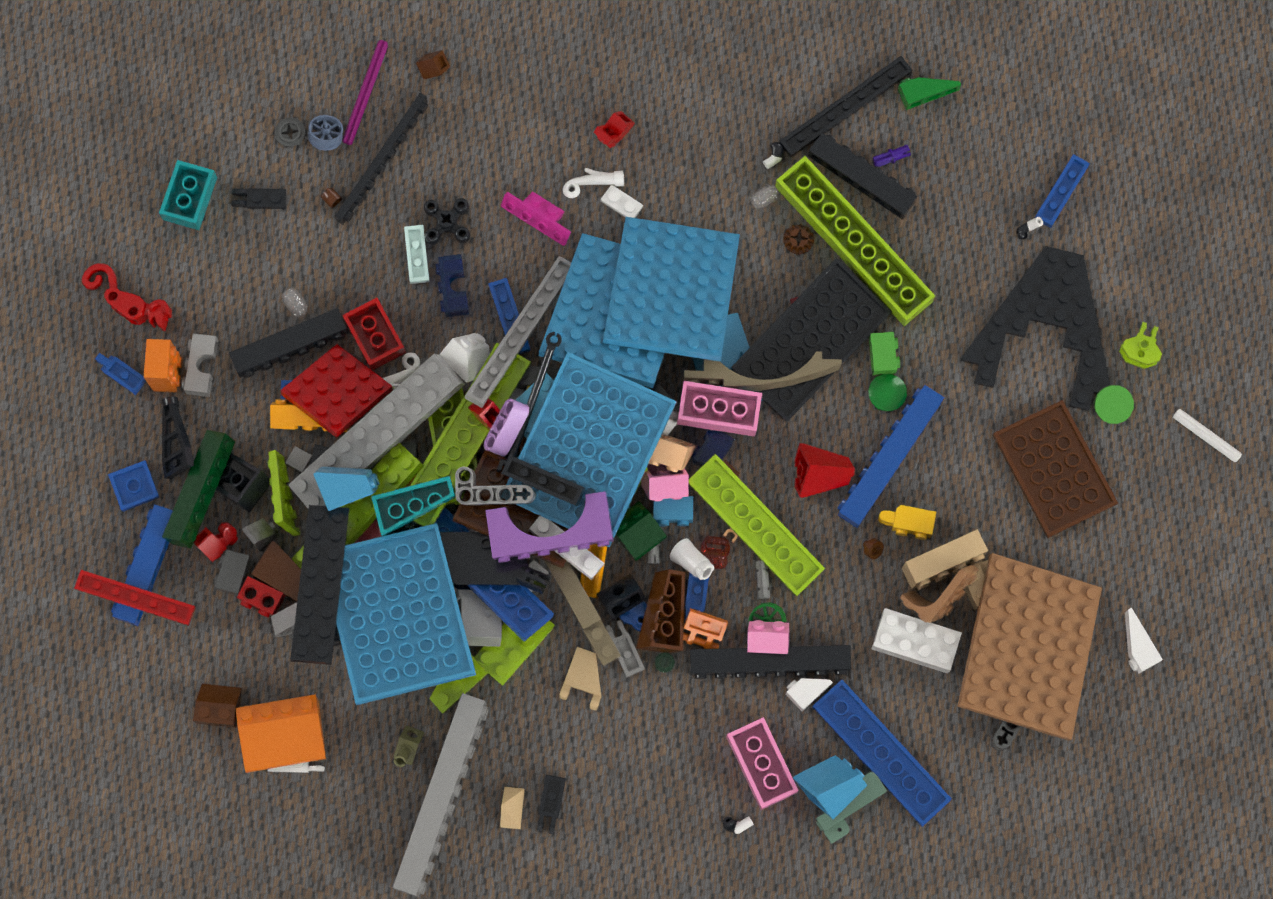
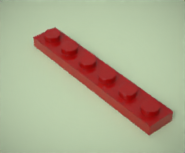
[74,570,196,626]

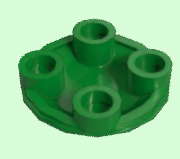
[868,374,907,411]

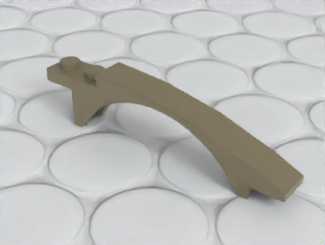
[683,351,842,391]
[544,561,621,666]

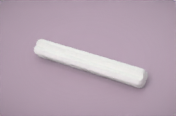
[1173,409,1242,462]

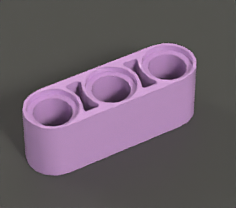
[484,398,529,457]

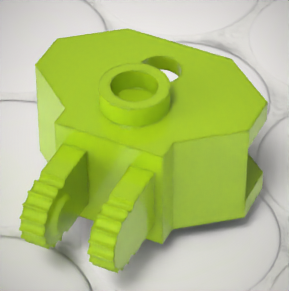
[1119,322,1162,369]

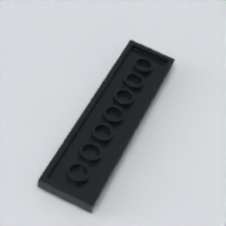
[290,505,350,665]

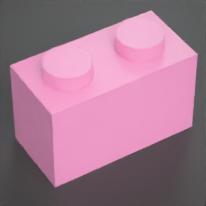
[748,620,789,654]

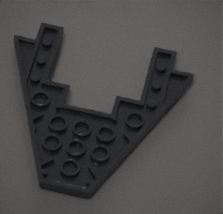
[961,246,1110,411]

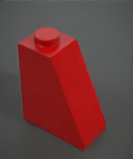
[795,443,855,498]

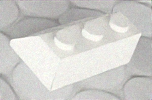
[439,333,490,383]

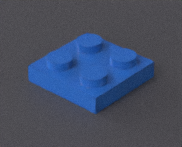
[108,460,160,512]

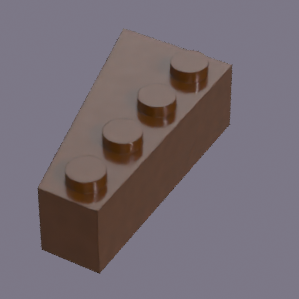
[636,569,685,653]

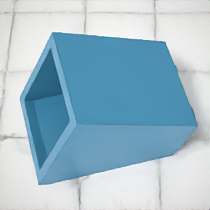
[313,467,379,511]
[793,755,867,819]

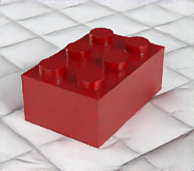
[342,298,406,371]

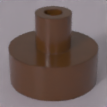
[863,538,884,559]

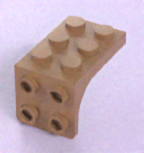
[900,565,979,623]

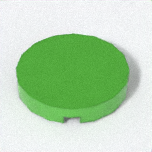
[1094,385,1134,424]

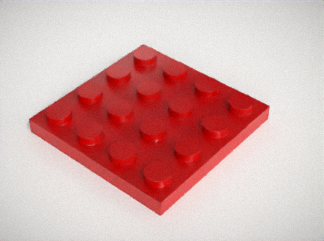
[280,344,393,438]

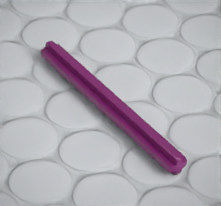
[342,40,388,145]

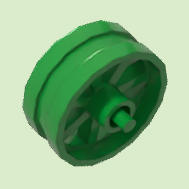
[749,602,786,623]

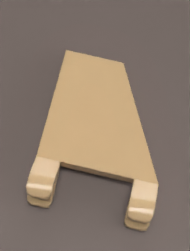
[560,647,601,711]

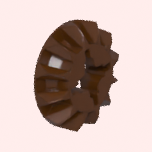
[783,224,814,254]

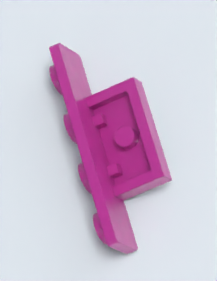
[501,191,571,246]

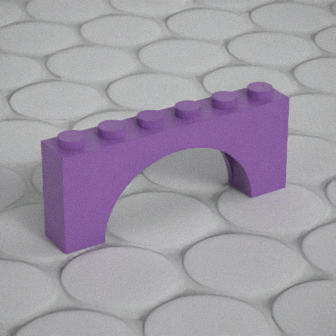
[486,491,614,563]

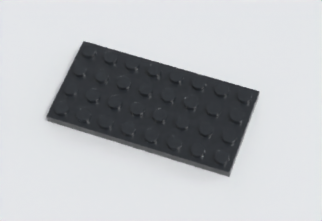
[730,258,892,422]

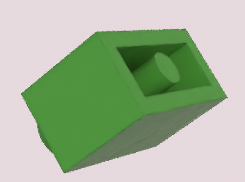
[869,332,900,376]

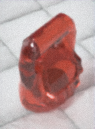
[701,536,730,569]

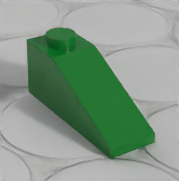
[898,77,961,110]

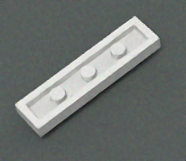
[529,516,604,580]

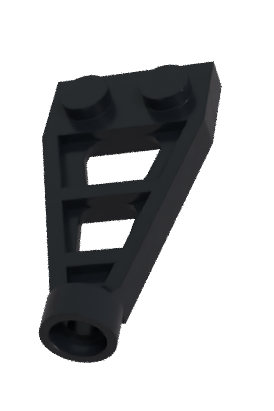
[162,396,194,479]

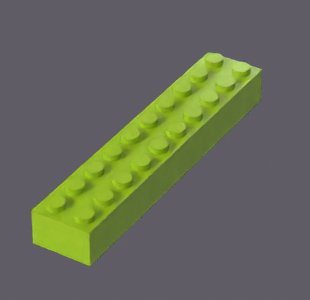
[775,156,935,327]

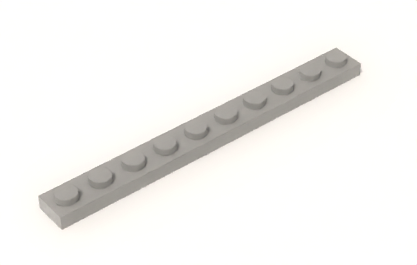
[465,256,571,408]

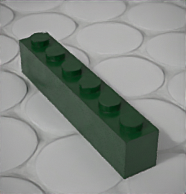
[162,430,236,549]

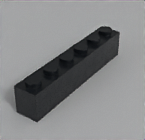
[808,133,917,220]
[229,308,348,378]

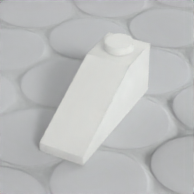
[1125,608,1163,674]

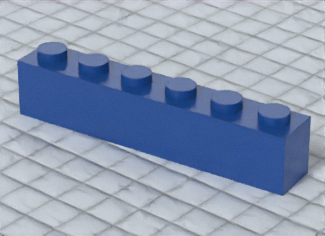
[111,504,173,626]

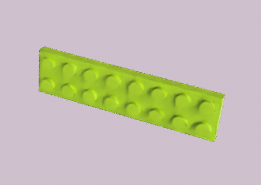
[292,443,424,569]
[688,454,825,596]

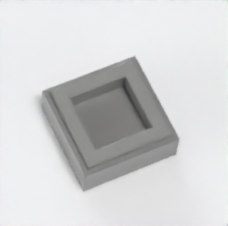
[285,446,312,473]

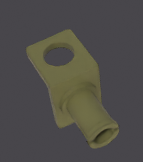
[394,726,424,767]

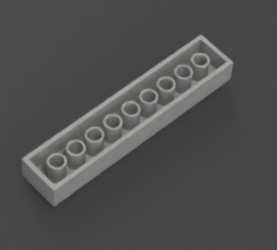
[289,353,465,509]
[393,693,489,898]

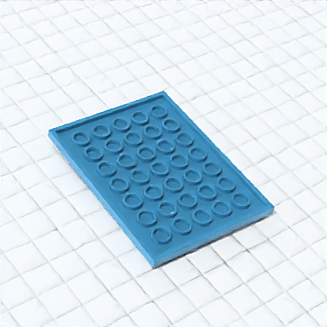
[603,217,740,362]
[538,233,665,388]
[501,352,677,548]
[337,523,476,705]

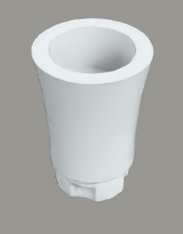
[670,538,714,580]

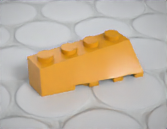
[270,399,351,432]

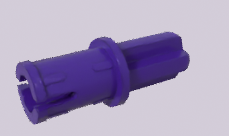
[872,145,911,167]

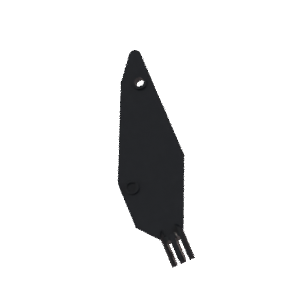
[373,532,551,594]

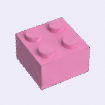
[641,463,688,501]

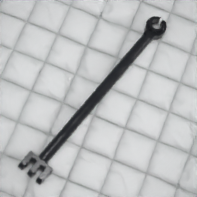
[496,332,562,473]

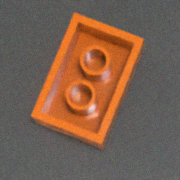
[144,339,183,392]

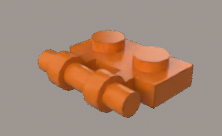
[683,608,728,649]

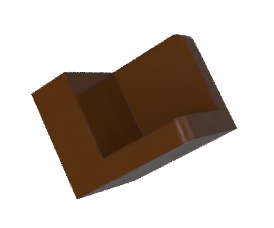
[416,50,450,79]

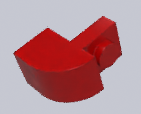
[594,111,635,148]

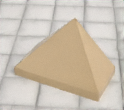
[500,787,525,829]

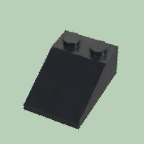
[216,453,270,513]

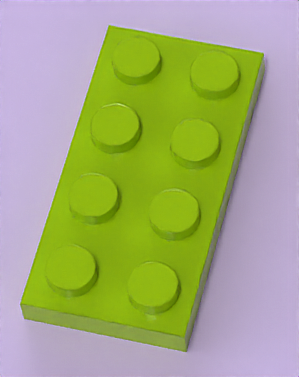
[475,620,555,686]

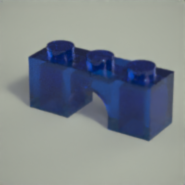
[435,254,469,317]

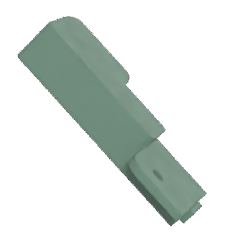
[815,772,887,844]

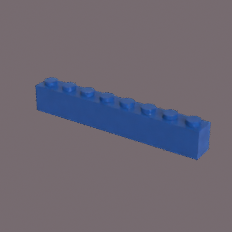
[837,385,945,528]

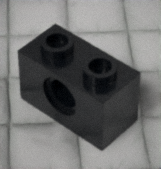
[596,573,646,621]

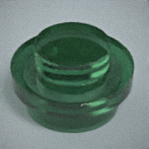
[655,653,675,673]

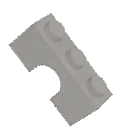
[182,334,219,397]

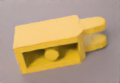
[878,505,936,540]

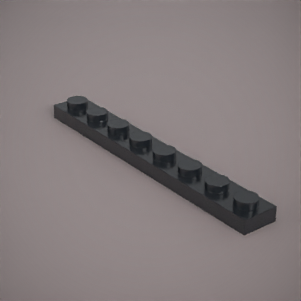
[779,56,913,158]
[335,93,428,225]

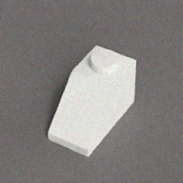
[786,678,833,711]

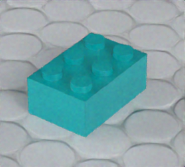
[159,160,217,230]

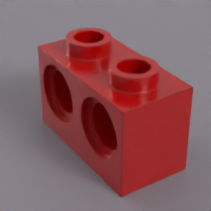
[237,576,285,618]

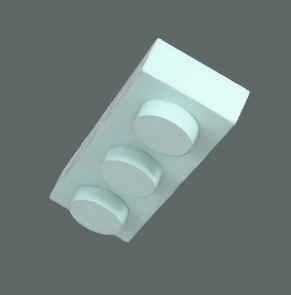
[404,225,430,284]

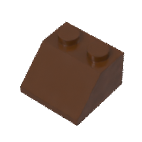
[193,684,242,728]

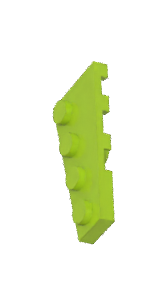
[267,450,301,536]

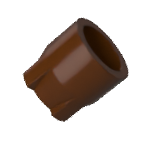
[320,188,342,208]

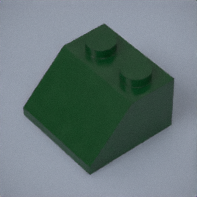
[615,501,667,561]

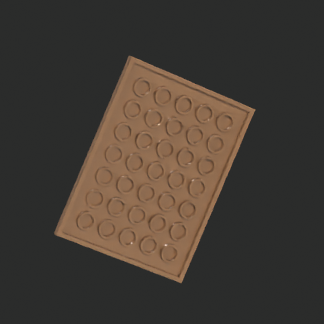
[957,553,1102,741]

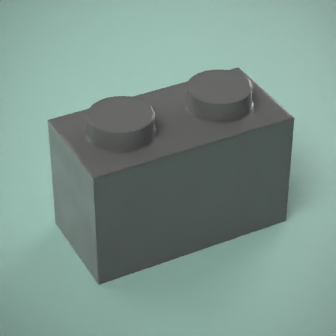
[214,550,252,596]

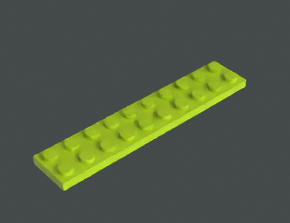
[410,343,531,527]

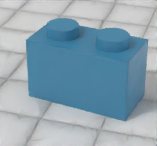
[653,496,693,526]

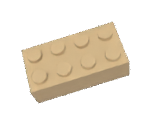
[902,529,988,591]

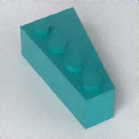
[371,476,455,536]

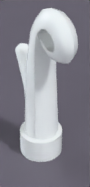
[563,168,624,198]
[383,352,420,389]

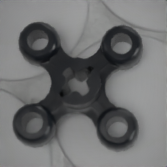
[424,198,470,245]

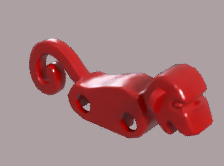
[82,263,172,331]

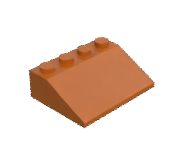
[236,694,326,773]

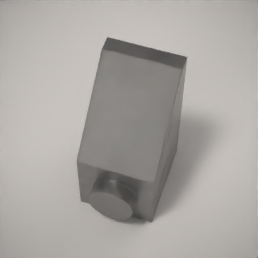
[242,518,278,551]

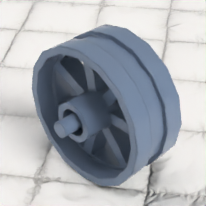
[308,115,343,151]

